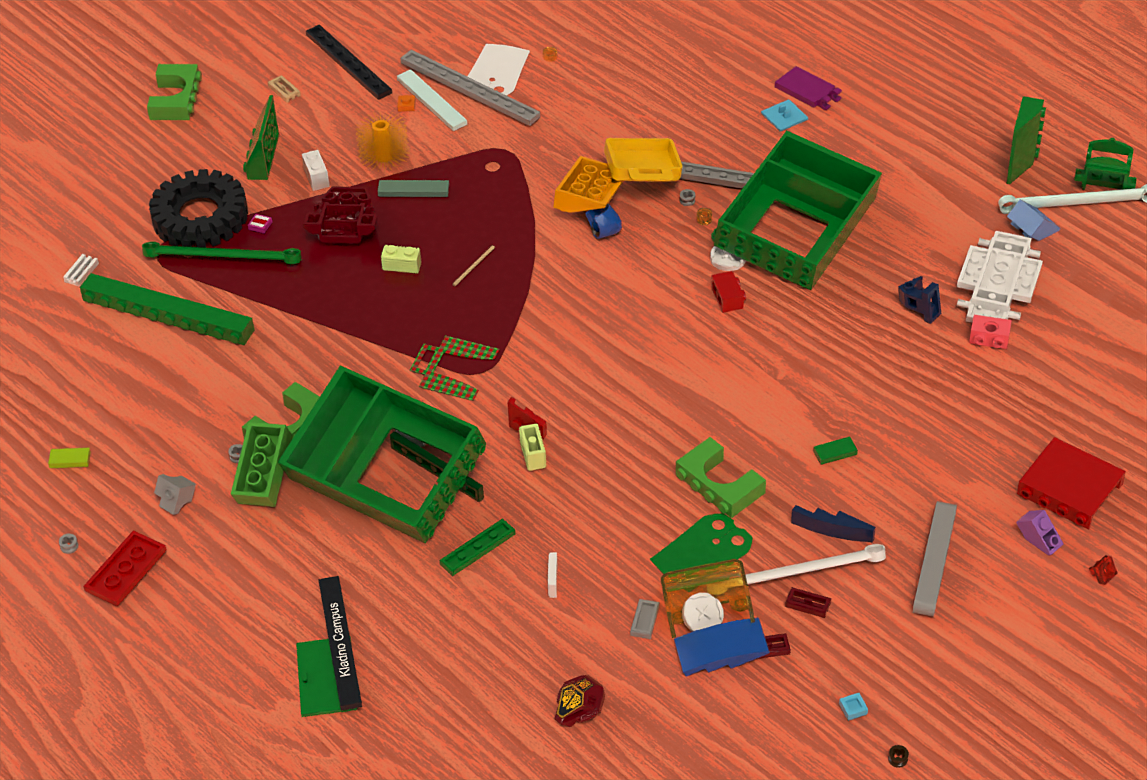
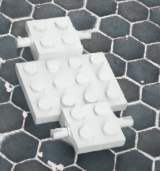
[957,231,1043,323]

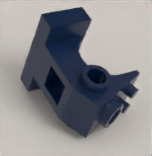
[898,276,942,324]

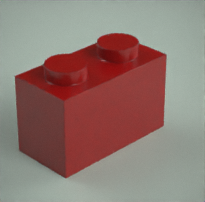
[711,271,746,313]

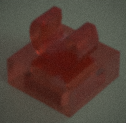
[1089,555,1118,585]

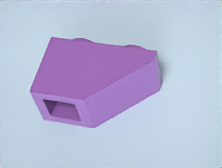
[1016,510,1064,555]

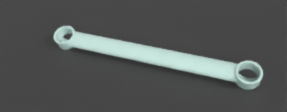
[998,184,1147,214]

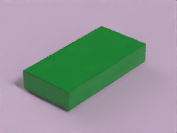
[813,436,858,465]

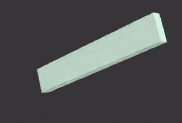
[397,69,467,131]

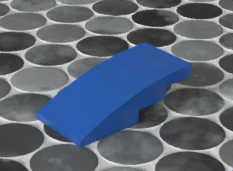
[674,617,770,676]

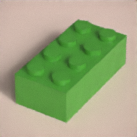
[231,422,292,507]

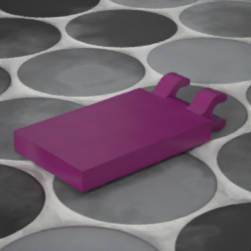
[775,66,842,110]

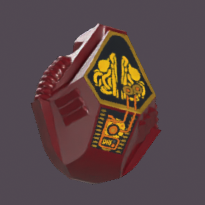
[554,675,605,727]

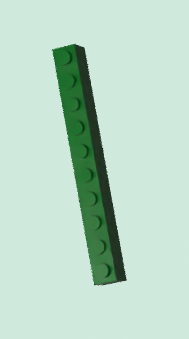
[80,273,255,346]

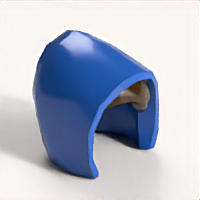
[585,204,622,239]

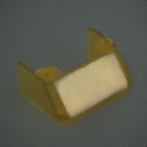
[661,559,755,638]

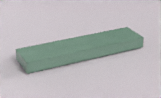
[378,180,449,197]

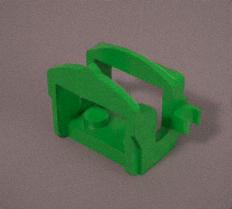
[1074,138,1137,190]

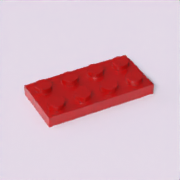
[83,530,167,606]

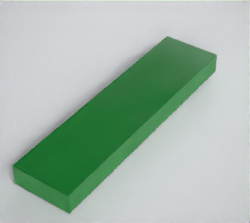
[439,518,516,577]

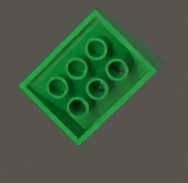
[243,95,280,180]
[1006,96,1046,184]

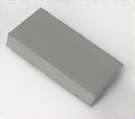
[630,599,660,639]

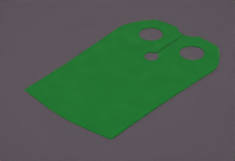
[650,513,753,593]

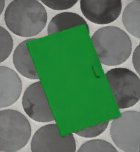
[296,636,357,717]

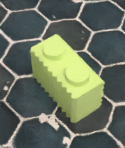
[381,245,421,273]
[519,424,546,471]

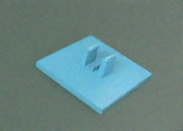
[761,99,808,132]

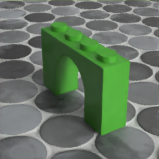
[147,64,202,120]
[242,382,320,441]
[676,437,766,518]

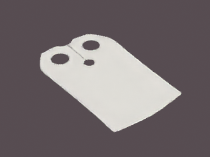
[467,44,530,96]

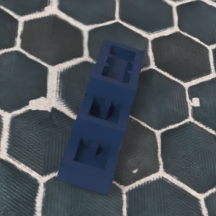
[791,505,876,543]

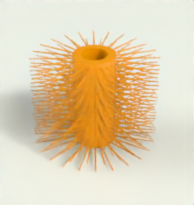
[355,112,410,171]

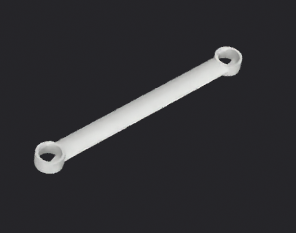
[706,544,886,595]

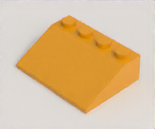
[553,156,623,213]

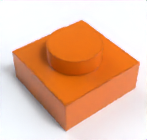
[397,95,416,112]

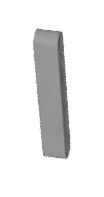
[913,501,957,617]

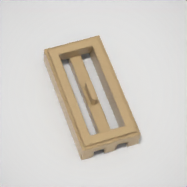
[268,75,301,103]

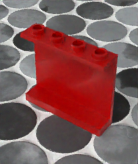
[1017,437,1126,530]

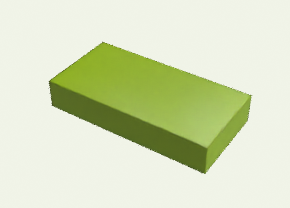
[48,448,91,468]

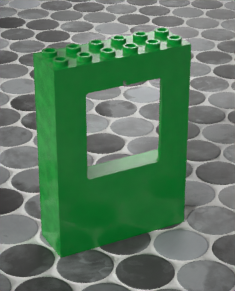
[714,130,882,290]
[278,365,486,544]

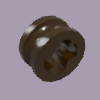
[888,745,909,768]

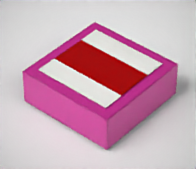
[248,214,272,233]

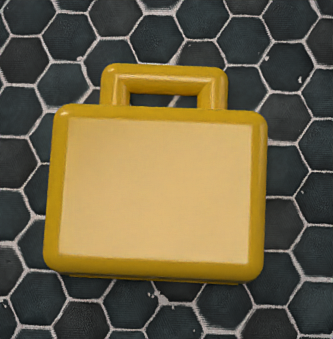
[604,138,683,182]

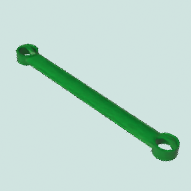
[142,242,301,264]

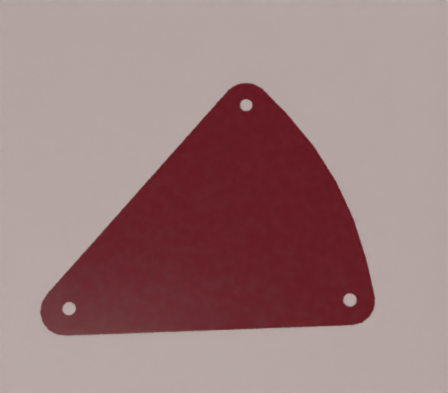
[157,148,535,375]

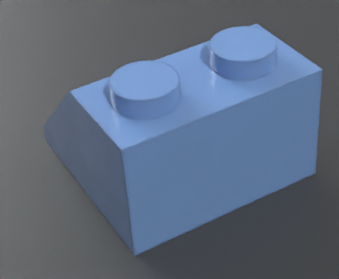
[1007,199,1061,241]

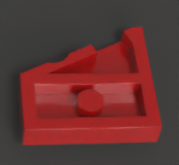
[507,397,547,440]

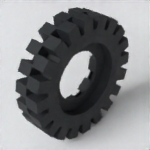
[149,169,248,247]

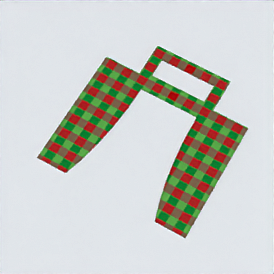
[410,336,500,401]

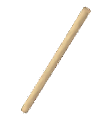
[453,245,495,286]

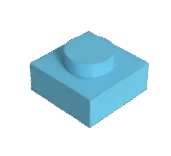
[839,693,868,721]

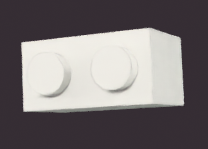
[302,150,330,191]

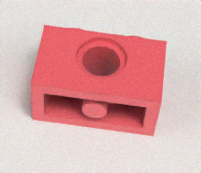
[969,315,1012,349]

